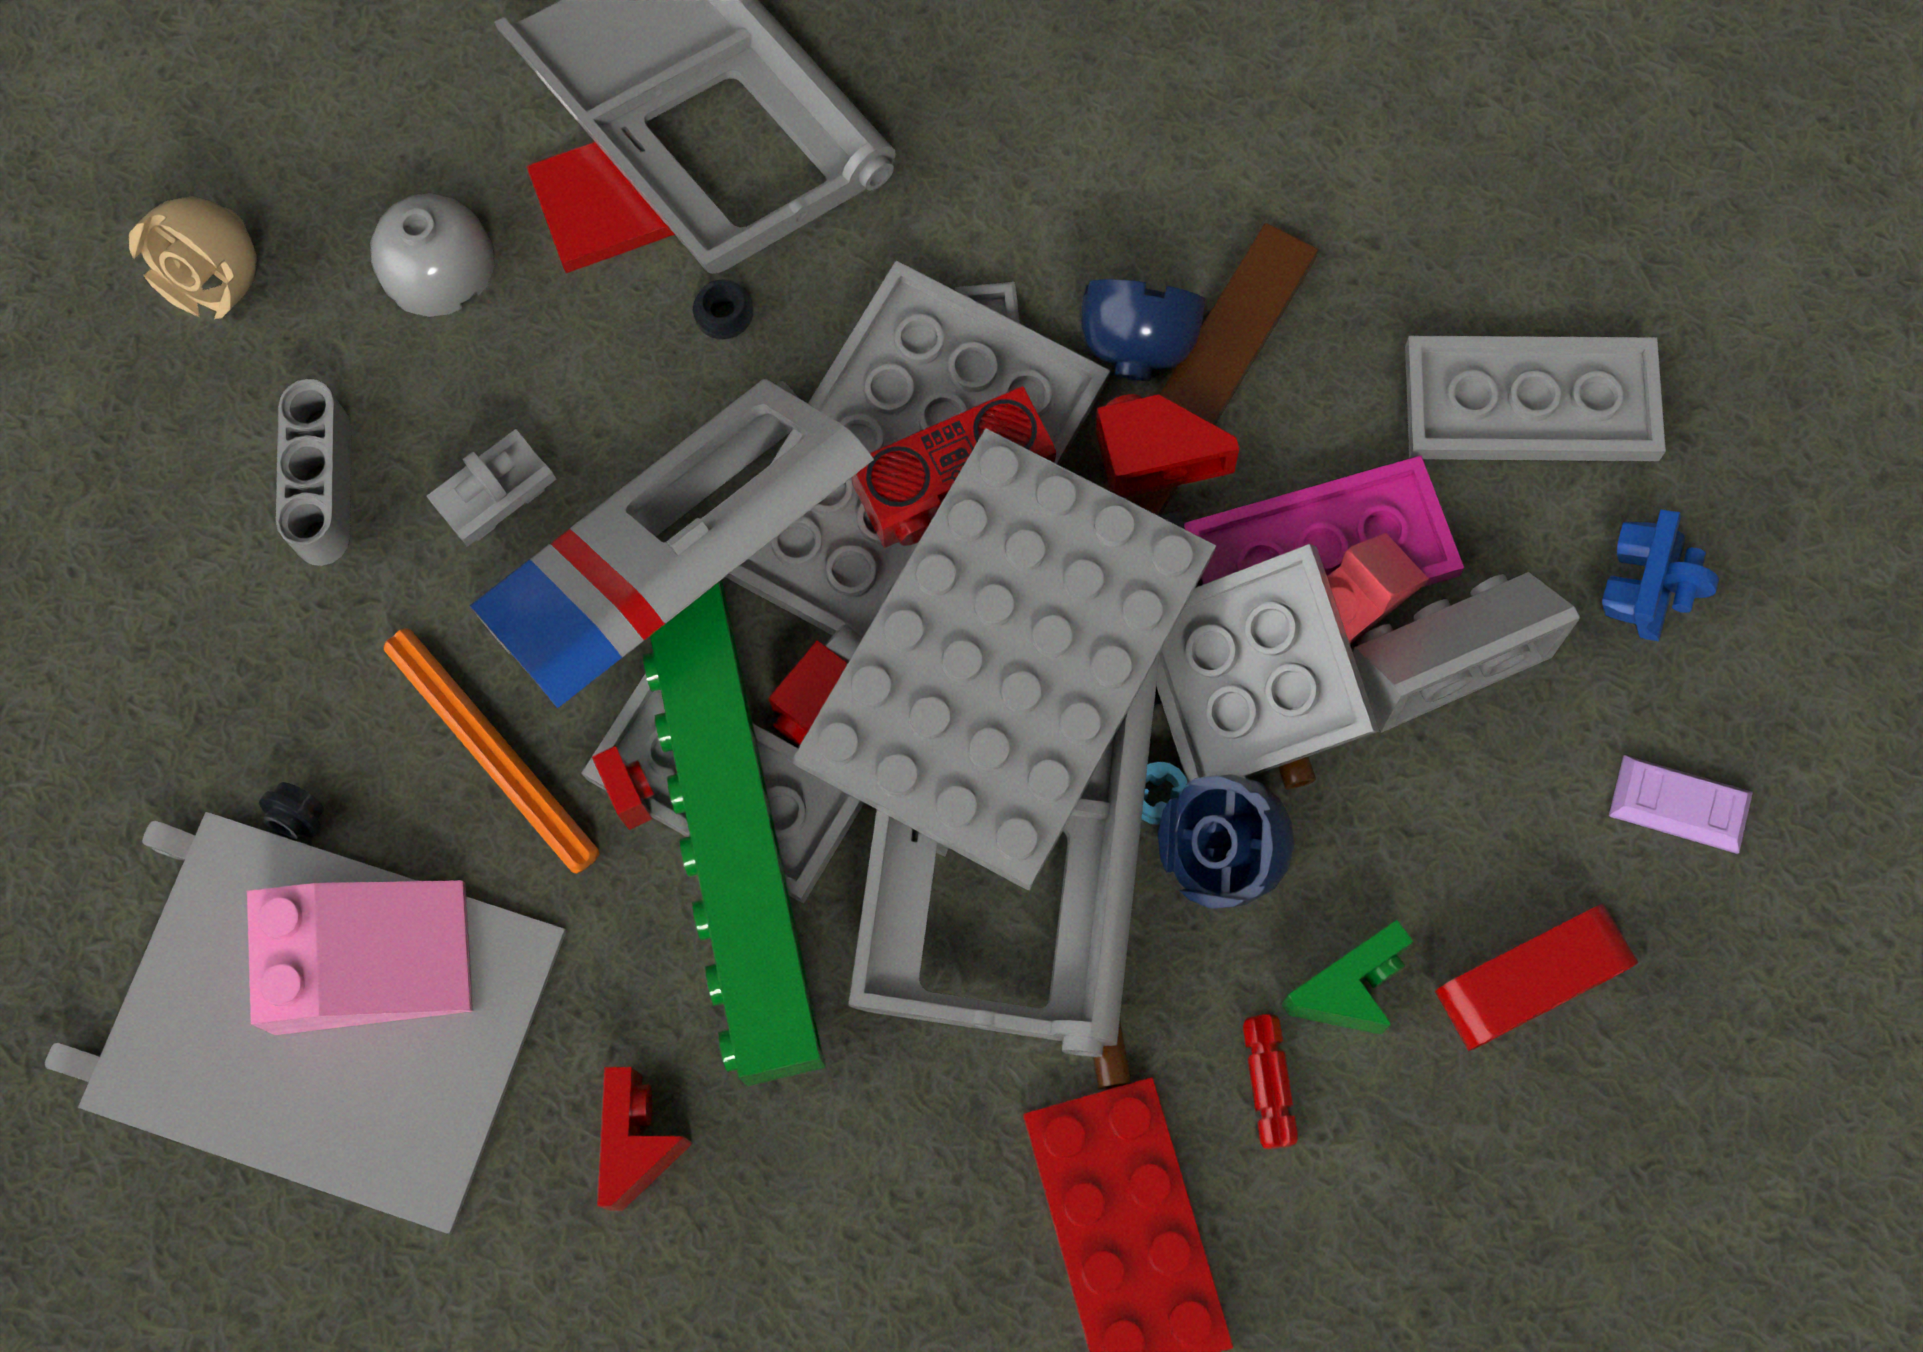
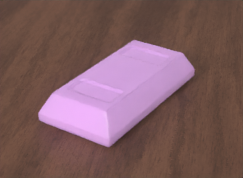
[1609,755,1753,854]

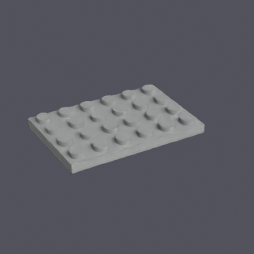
[725,261,1110,638]
[793,428,1216,891]

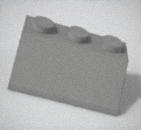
[1353,572,1580,733]

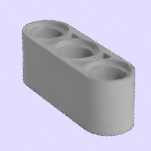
[276,379,351,566]

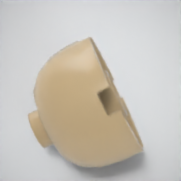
[129,196,257,319]

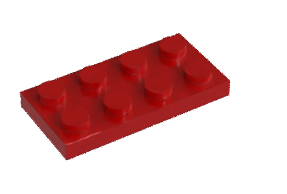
[1023,1077,1233,1352]

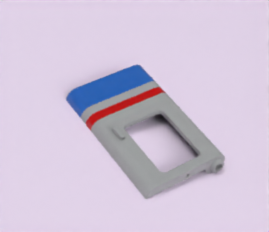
[469,378,874,708]

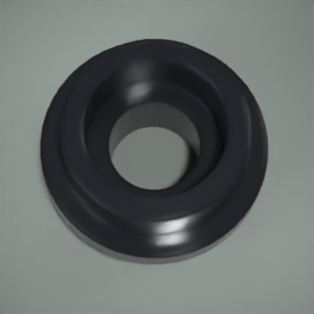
[693,279,754,339]
[259,782,324,840]

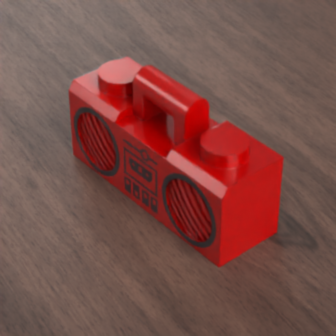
[852,386,1056,548]

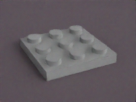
[1156,544,1379,786]

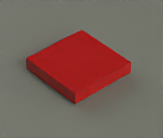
[526,134,675,273]

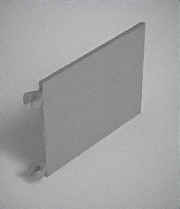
[45,812,567,1235]

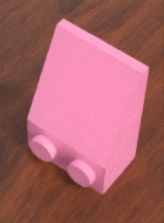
[247,880,473,1035]

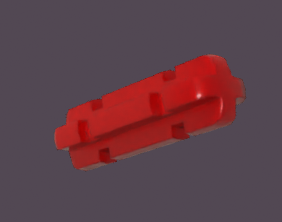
[1243,1014,1298,1149]

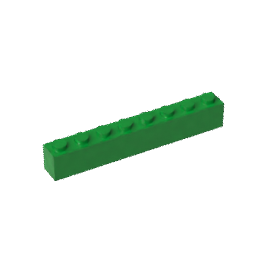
[643,580,826,1086]

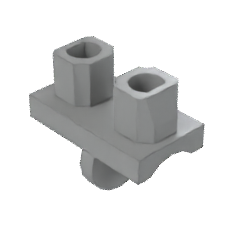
[426,429,556,547]

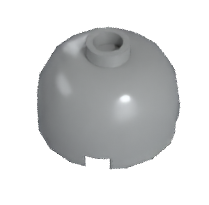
[370,193,494,317]

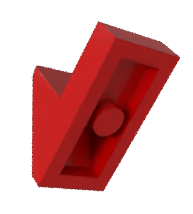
[597,1067,692,1211]

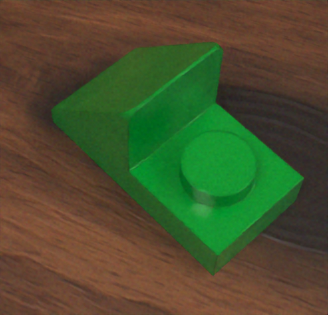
[1281,920,1413,1034]

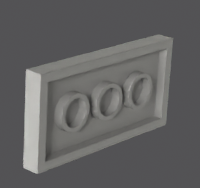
[1405,336,1666,461]
[582,673,864,904]

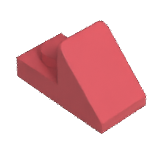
[1327,533,1429,645]

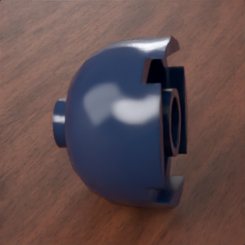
[1082,279,1205,381]
[1158,774,1295,909]

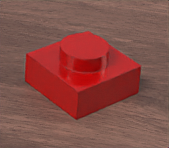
[592,746,655,830]

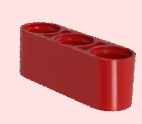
[1435,904,1639,1052]

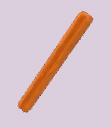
[384,628,600,874]

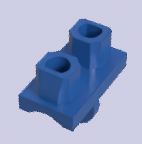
[1602,509,1719,641]

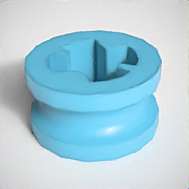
[1142,762,1189,825]

